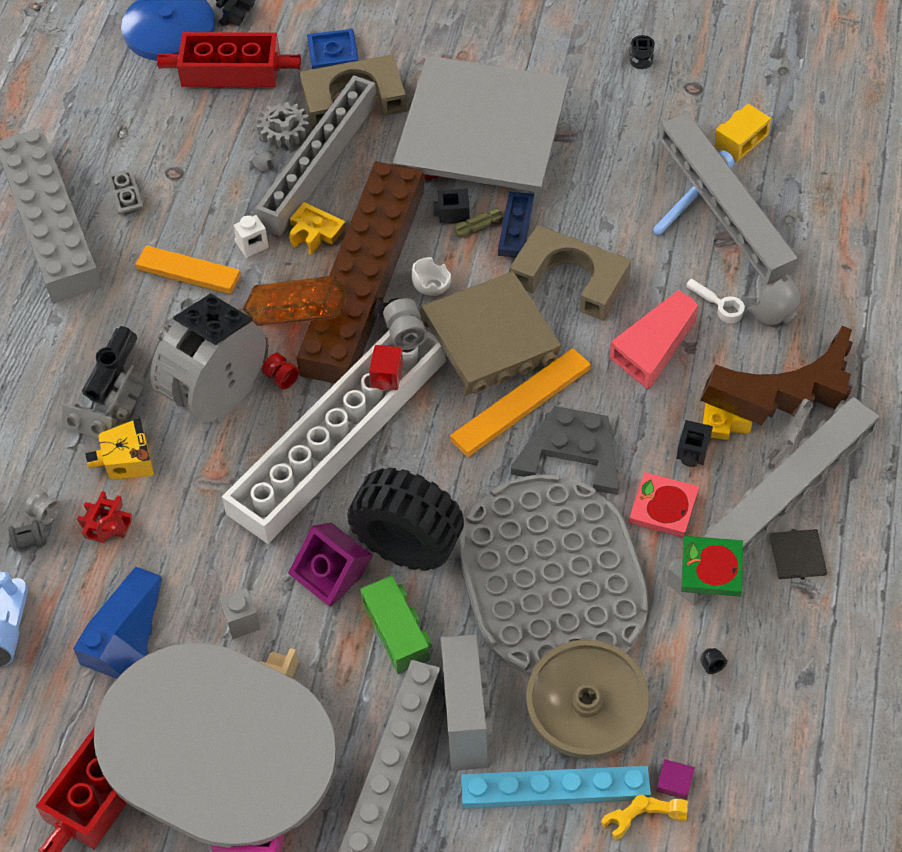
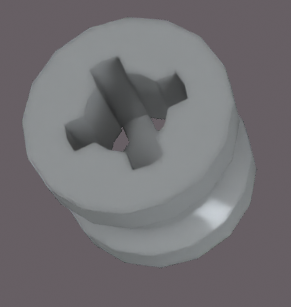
[24,489,61,525]

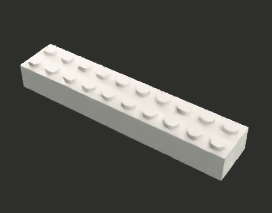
[222,330,446,544]

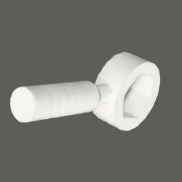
[686,279,745,324]

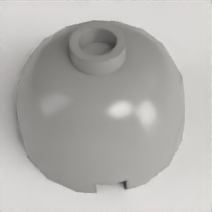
[748,274,801,325]

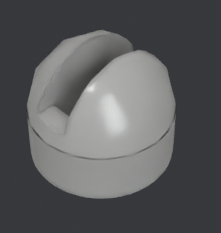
[252,150,274,172]

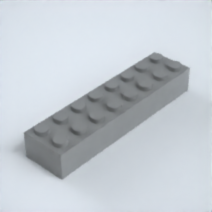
[0,127,102,303]

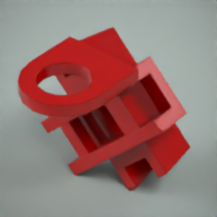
[77,491,132,544]

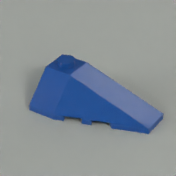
[73,567,162,679]

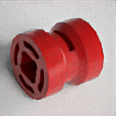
[262,353,300,390]

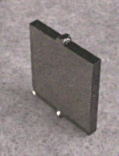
[770,529,827,580]

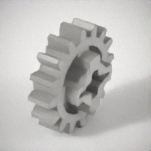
[257,102,310,148]

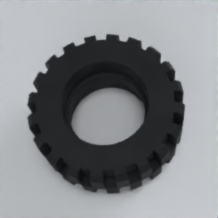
[347,468,464,571]

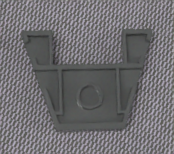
[511,406,619,495]

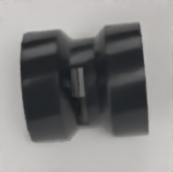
[630,35,655,69]

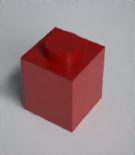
[369,345,403,390]

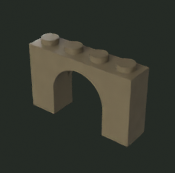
[299,54,407,130]
[509,225,631,321]

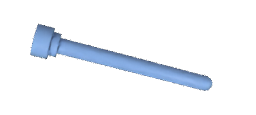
[653,150,735,235]

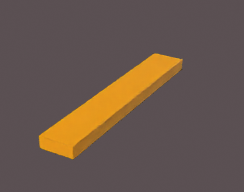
[450,348,591,458]

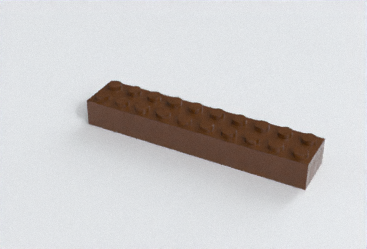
[296,161,424,384]

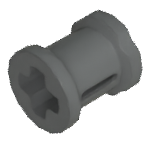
[8,520,43,552]

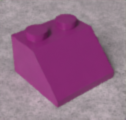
[288,522,373,606]

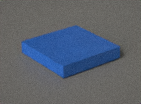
[307,29,359,69]

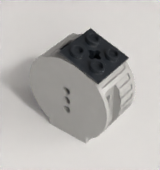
[151,293,266,423]

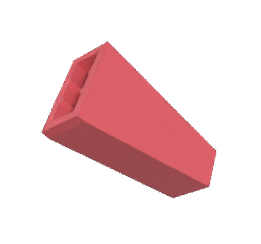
[610,290,698,390]

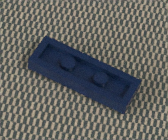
[498,191,534,258]

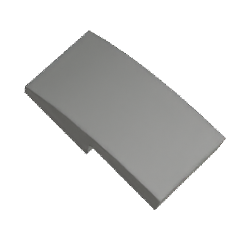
[107,169,143,215]

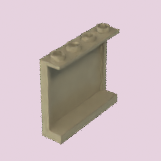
[420,271,561,396]

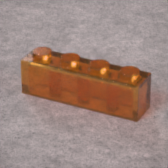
[242,275,349,326]

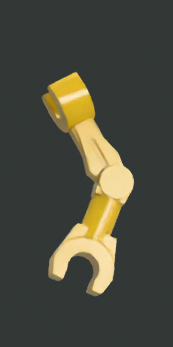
[601,795,688,841]

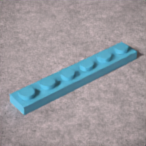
[461,766,651,809]

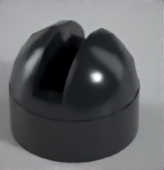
[700,648,727,674]

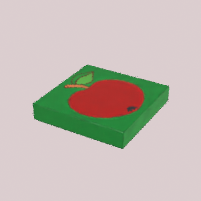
[681,536,743,597]

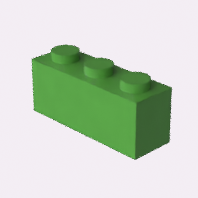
[360,576,432,674]

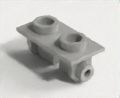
[105,365,145,420]
[62,403,120,438]

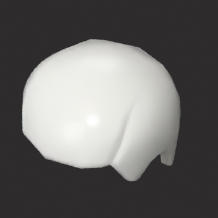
[412,257,451,296]

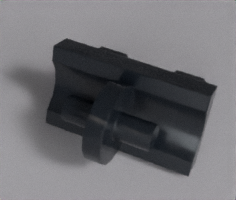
[216,0,255,26]

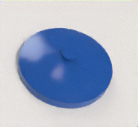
[121,0,215,61]

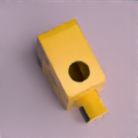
[85,418,154,480]

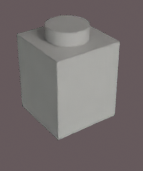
[219,589,260,639]

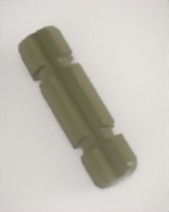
[454,208,503,237]

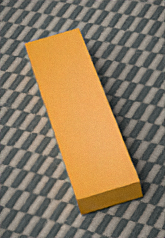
[135,245,241,295]

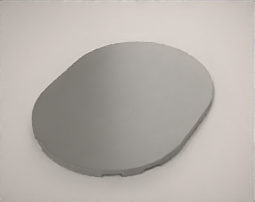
[459,475,648,675]
[94,643,336,848]

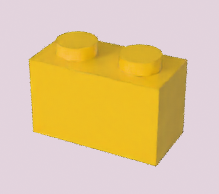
[714,104,771,162]

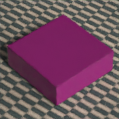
[657,759,695,800]

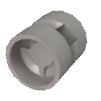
[383,298,427,350]

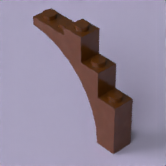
[700,326,853,426]

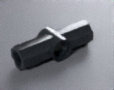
[82,326,137,403]

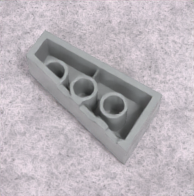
[441,634,492,771]

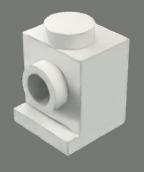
[233,215,269,258]

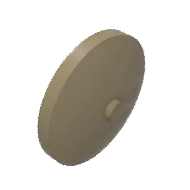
[526,640,649,759]

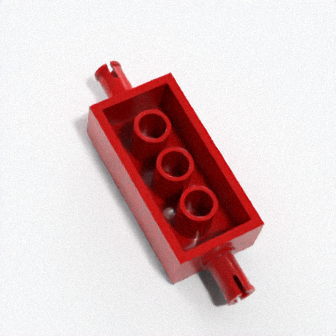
[157,32,301,87]
[36,727,127,852]

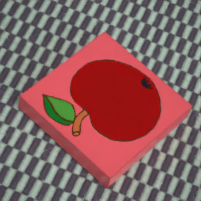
[629,472,699,538]

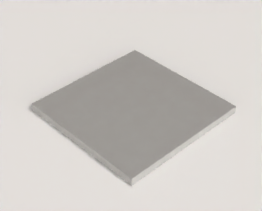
[393,56,569,193]

